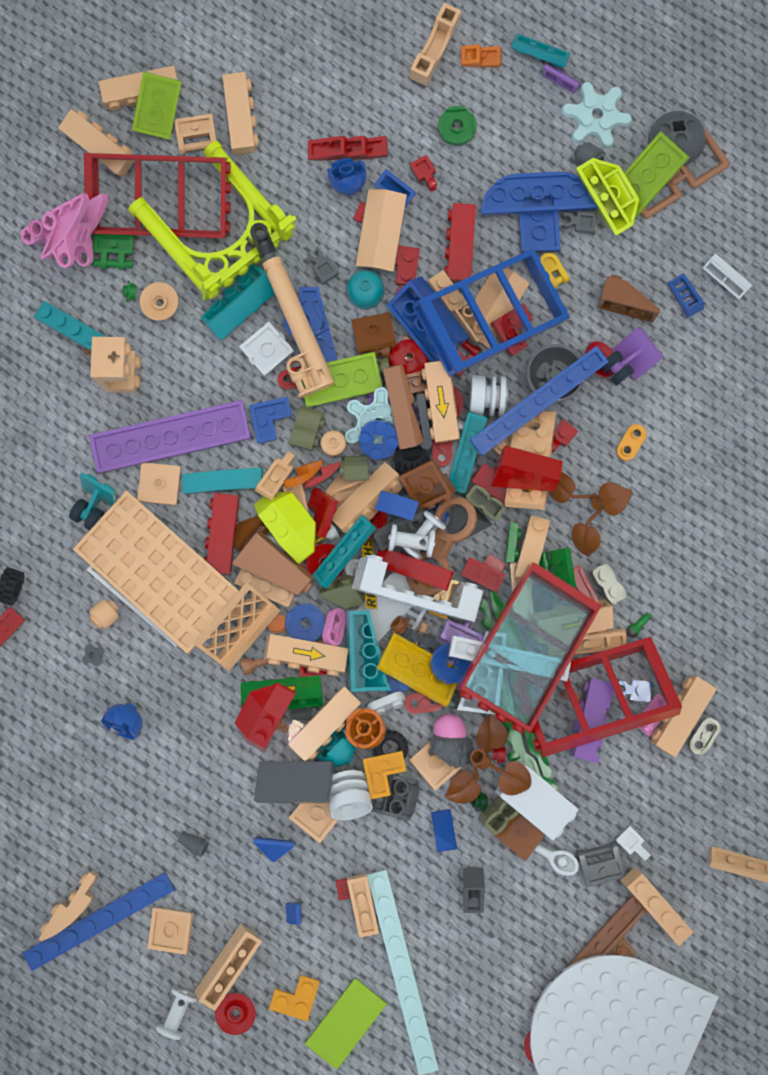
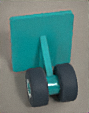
[69,472,117,531]

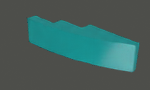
[182,468,263,494]

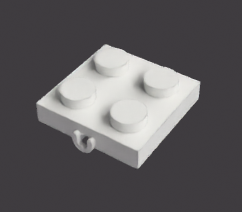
[239,322,294,377]

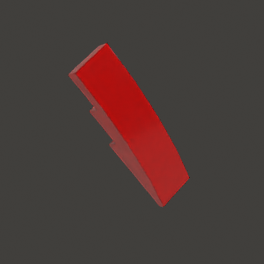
[308,136,388,161]
[376,548,454,591]

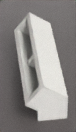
[703,253,752,299]

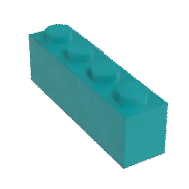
[200,263,275,341]
[345,610,391,692]

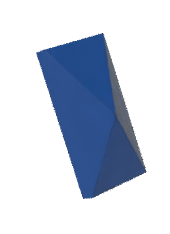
[374,169,416,208]
[431,809,457,852]
[254,837,295,862]

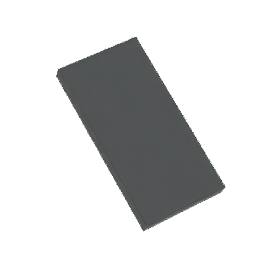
[254,762,334,804]

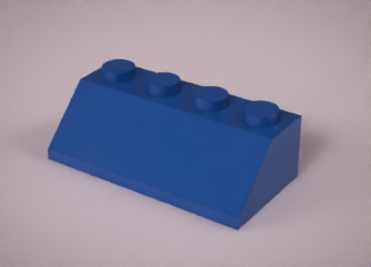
[386,276,470,362]

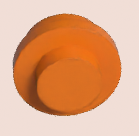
[268,614,286,634]

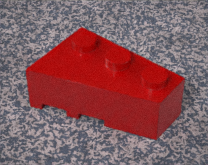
[491,445,563,491]

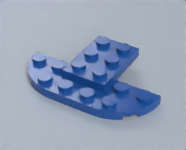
[481,172,598,254]

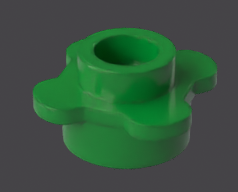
[123,281,136,302]

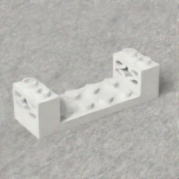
[352,555,483,622]

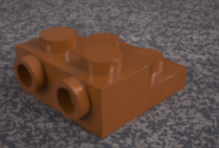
[399,458,456,510]

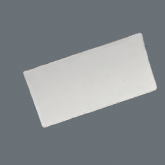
[356,572,417,643]

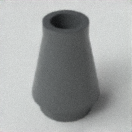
[177,831,209,857]

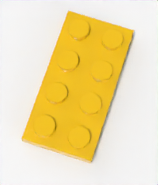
[376,633,457,707]

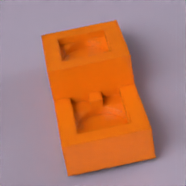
[461,44,502,67]
[283,460,323,488]

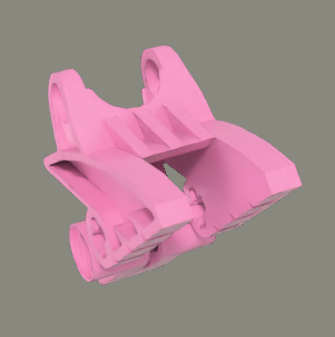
[21,194,109,268]

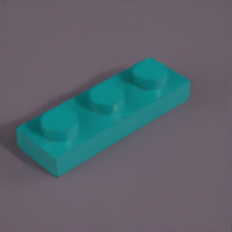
[511,33,571,68]

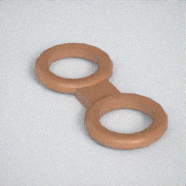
[407,497,477,596]

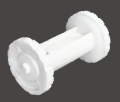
[402,510,446,560]
[388,524,435,557]
[156,987,197,1040]

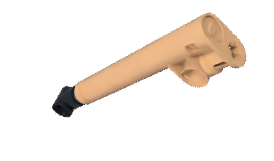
[250,223,335,399]

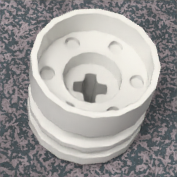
[469,375,508,418]
[329,770,373,821]

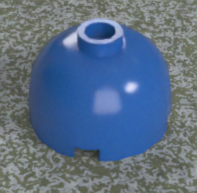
[327,158,367,195]
[101,703,143,740]

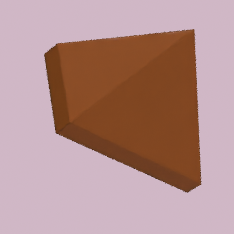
[233,516,269,551]

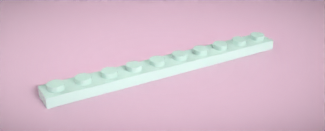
[367,869,439,1075]

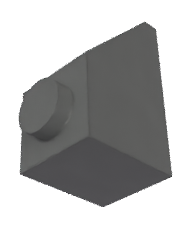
[463,867,485,913]

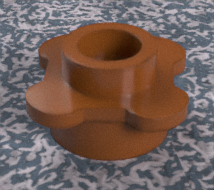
[390,616,410,634]

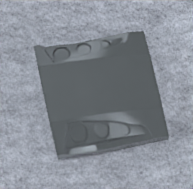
[371,774,419,820]

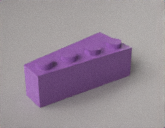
[568,678,614,763]

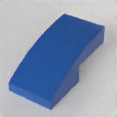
[375,491,419,522]

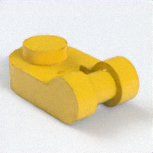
[540,253,570,289]

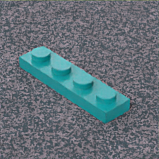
[33,301,105,351]
[449,412,488,494]
[313,515,376,589]

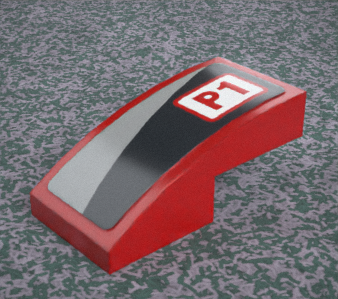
[304,462,340,490]

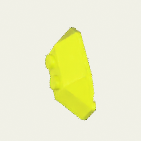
[576,158,639,236]
[254,492,316,564]

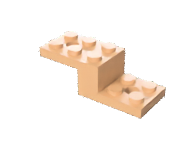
[505,411,556,510]

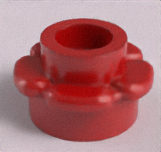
[493,747,506,765]

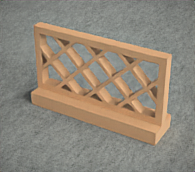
[194,582,281,671]

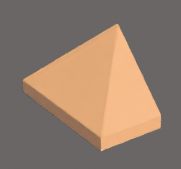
[326,474,365,505]

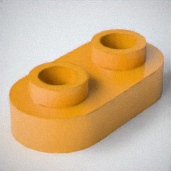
[616,424,646,461]

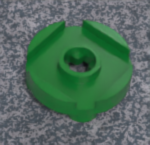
[438,106,477,146]

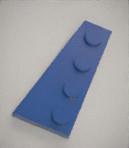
[299,287,338,363]

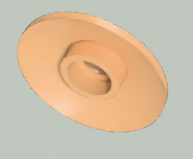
[140,282,179,321]

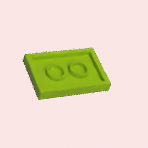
[132,71,182,140]

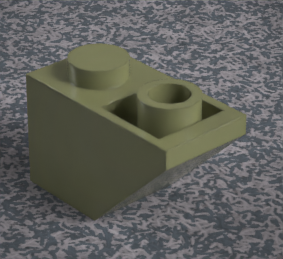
[319,575,365,609]

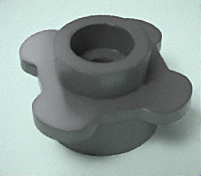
[82,644,104,666]

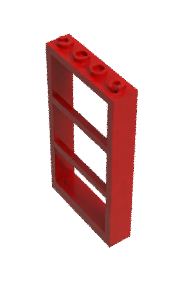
[84,153,231,238]
[512,637,682,758]

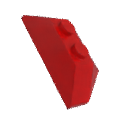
[235,682,296,753]

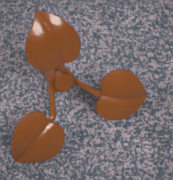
[549,472,632,556]
[445,714,532,804]

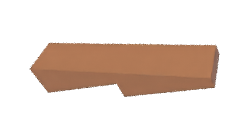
[383,364,424,450]

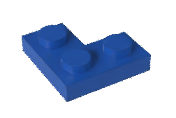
[249,397,292,444]

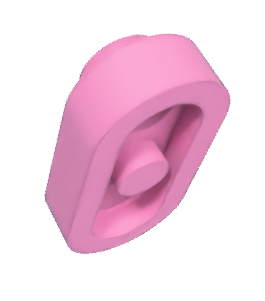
[322,608,346,646]

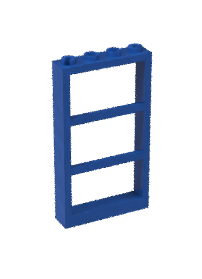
[412,248,570,377]

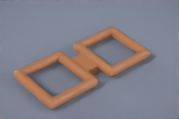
[641,129,730,219]

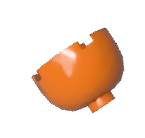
[345,708,386,749]

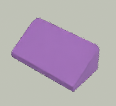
[543,63,582,94]

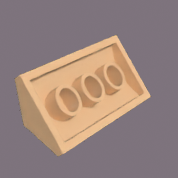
[356,189,407,272]
[475,264,530,349]

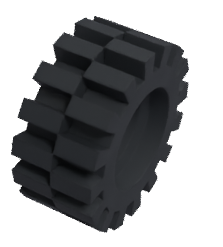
[394,446,430,475]
[0,567,25,606]
[372,730,409,760]

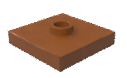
[351,312,396,353]
[494,813,546,861]

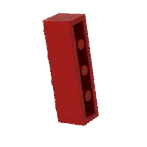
[444,203,476,285]
[204,493,240,576]

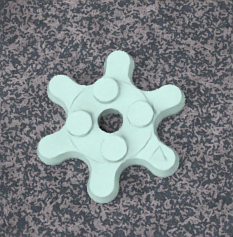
[561,82,632,149]
[345,387,400,447]

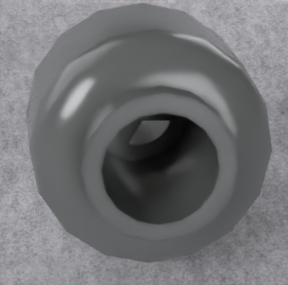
[574,142,604,166]

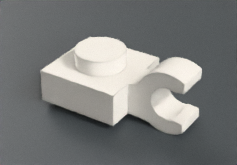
[615,826,651,861]

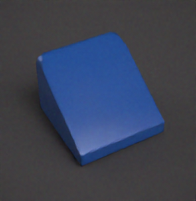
[286,902,302,925]

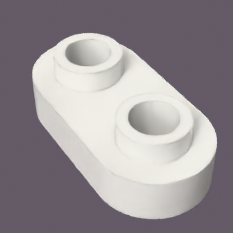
[366,691,406,716]

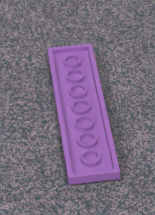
[89,400,251,474]

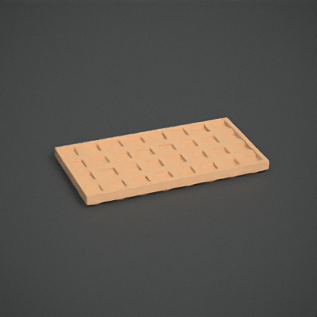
[73,490,239,654]

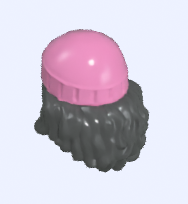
[428,714,474,768]

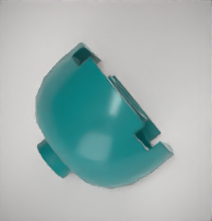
[346,270,384,310]
[316,727,356,768]

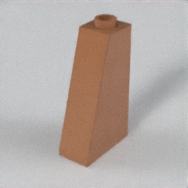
[232,532,315,595]

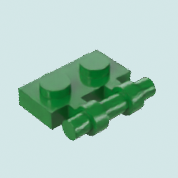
[93,234,135,270]
[539,548,576,587]

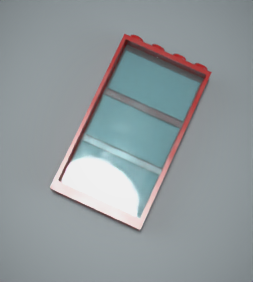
[456,562,602,734]

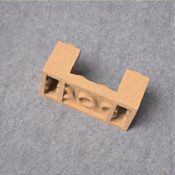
[91,337,141,393]

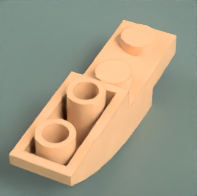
[427,270,491,342]
[39,870,99,941]

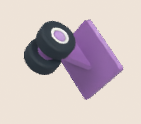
[602,327,664,386]

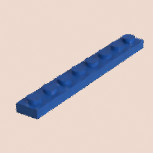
[470,346,609,457]
[22,872,175,971]

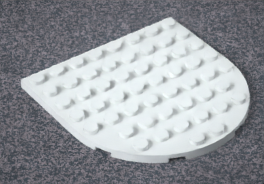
[530,954,719,1075]

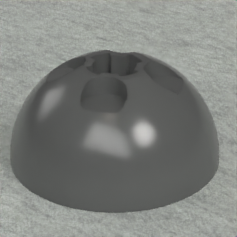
[648,111,706,165]
[526,344,584,402]

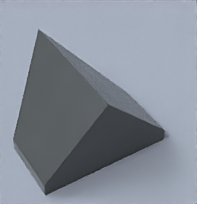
[449,505,493,538]

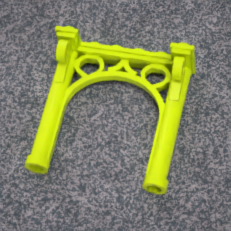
[128,140,297,302]

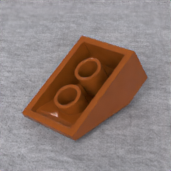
[597,275,660,323]

